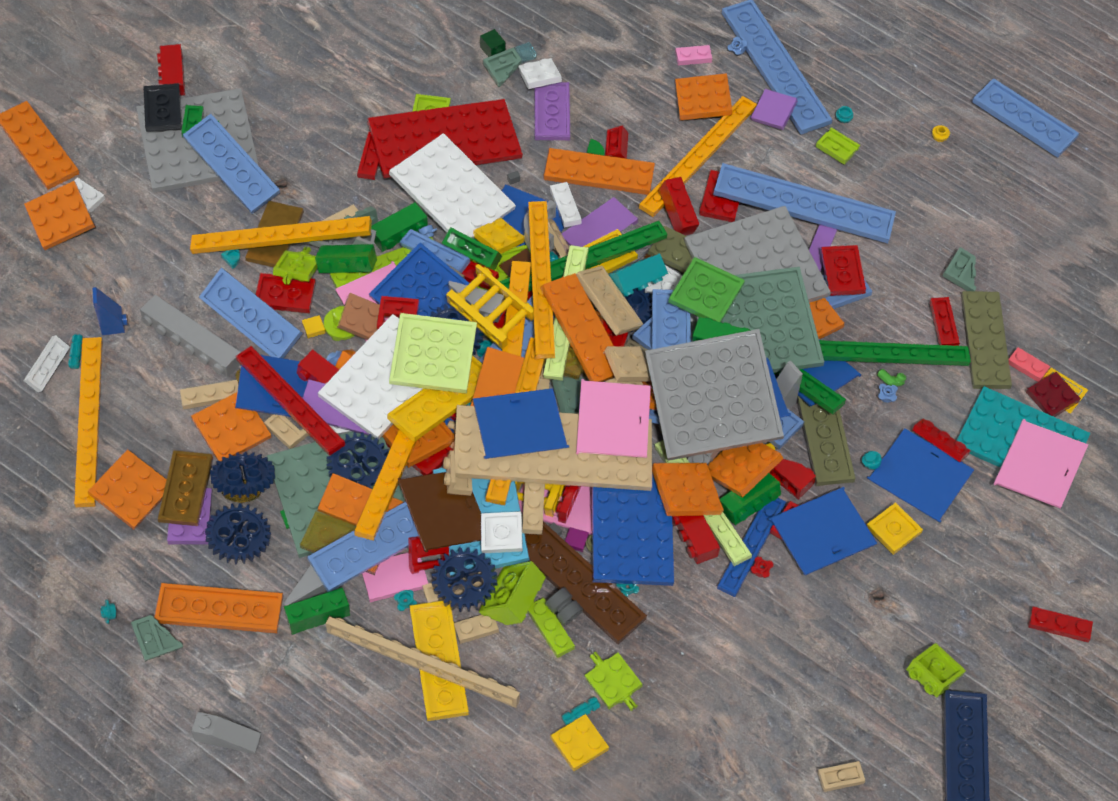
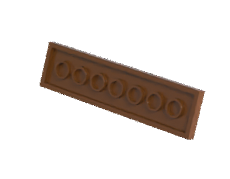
[525,521,647,644]

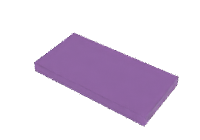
[535,82,570,141]
[562,197,638,247]
[303,380,373,437]

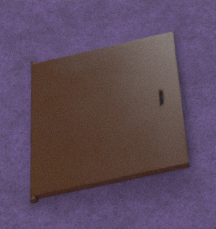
[398,472,481,552]

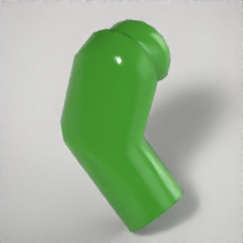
[877,369,906,386]

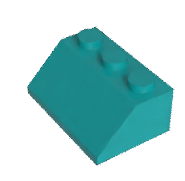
[609,253,668,297]

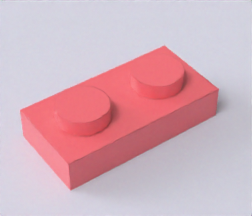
[1008,347,1050,382]

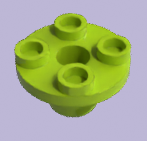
[324,306,355,341]

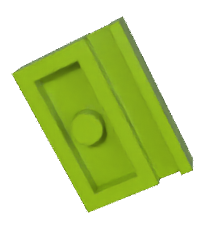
[816,127,860,165]

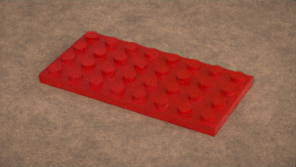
[367,99,523,178]

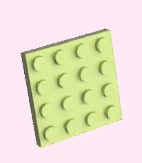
[389,313,477,394]

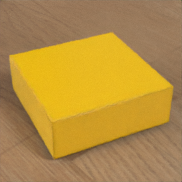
[302,315,326,338]

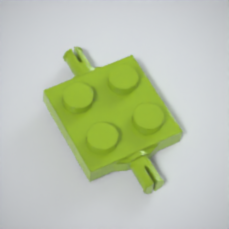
[273,246,317,284]
[585,652,642,711]

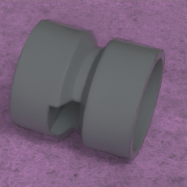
[545,587,584,626]

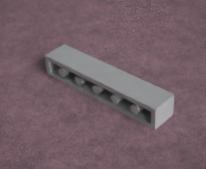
[140,295,241,378]

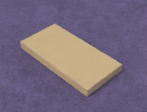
[576,266,644,336]

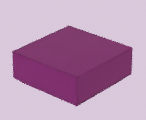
[565,527,589,552]

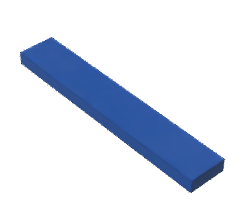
[717,498,786,597]

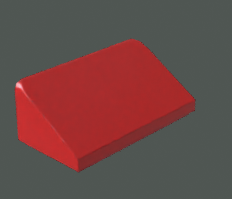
[605,125,628,159]

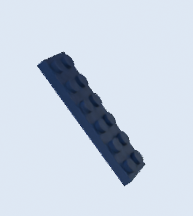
[944,690,990,801]

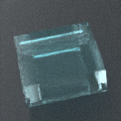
[514,42,537,63]

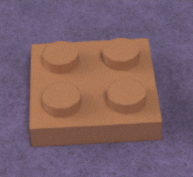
[337,293,380,340]

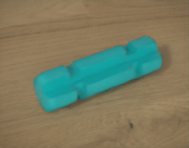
[68,334,83,369]
[562,697,600,726]

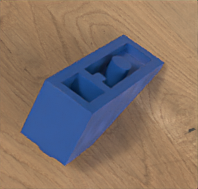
[92,287,128,335]

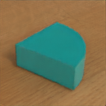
[221,249,240,269]

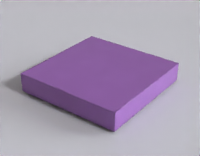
[751,89,798,130]

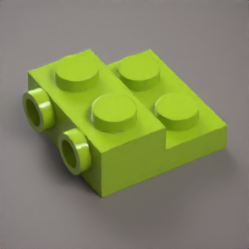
[906,643,966,698]

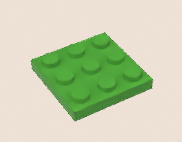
[668,257,745,322]

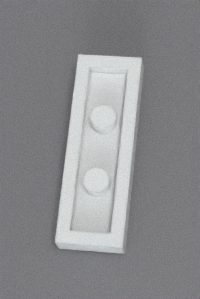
[550,182,582,228]
[24,335,70,392]

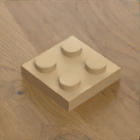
[604,346,651,382]

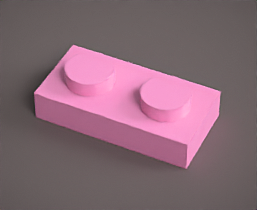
[675,45,712,65]

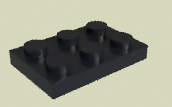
[143,83,182,132]

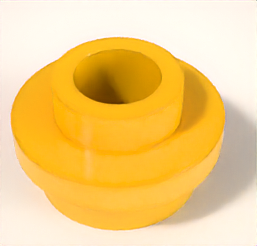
[932,125,950,142]

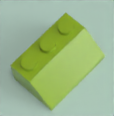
[479,561,546,625]

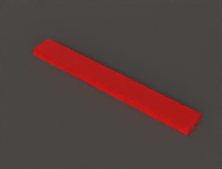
[236,346,345,456]

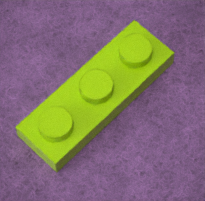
[527,598,575,658]

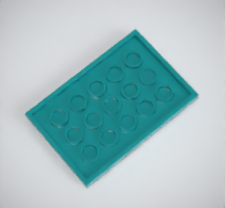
[957,386,1090,472]

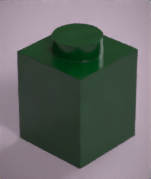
[480,29,506,57]

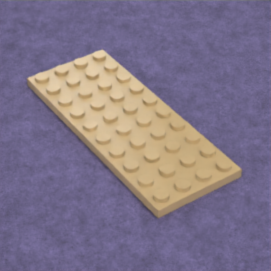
[454,405,652,491]

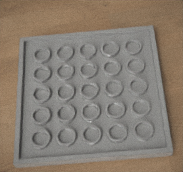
[136,88,259,193]
[684,206,831,303]
[645,329,784,461]

